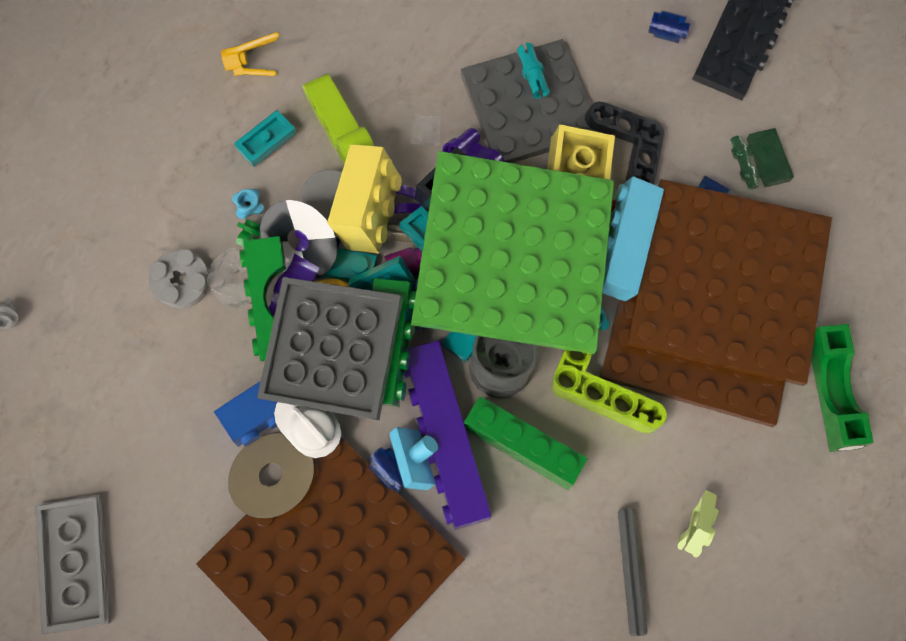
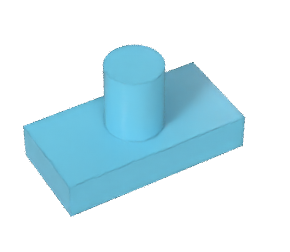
[389,427,438,490]

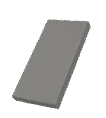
[35,495,110,634]

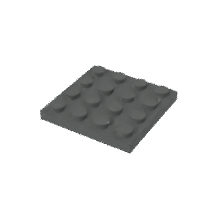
[460,39,601,163]
[257,277,403,421]

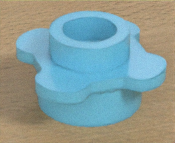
[232,189,264,219]

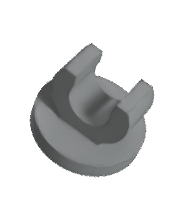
[0,298,18,330]

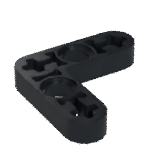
[585,101,664,185]

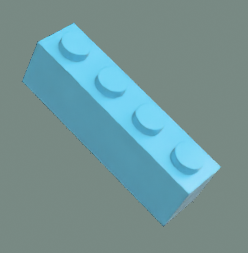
[603,176,664,301]

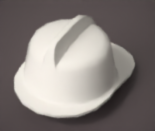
[274,402,341,458]

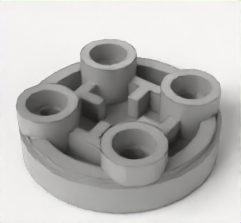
[302,169,342,221]

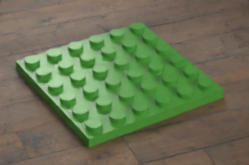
[411,151,614,354]

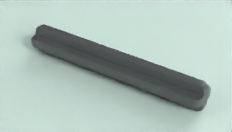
[618,508,648,636]

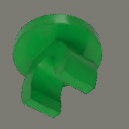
[236,219,261,247]

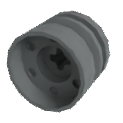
[469,336,538,398]

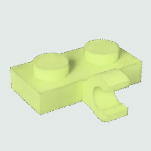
[678,490,719,557]

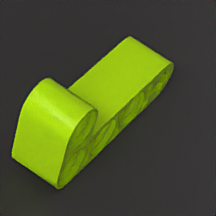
[302,73,374,164]
[551,350,667,434]

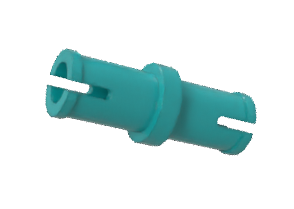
[517,43,550,99]

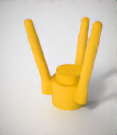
[221,32,280,76]

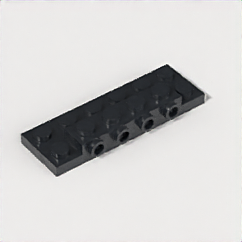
[692,0,794,101]

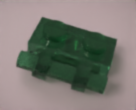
[730,128,794,190]

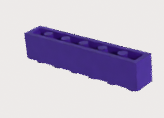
[404,340,492,530]

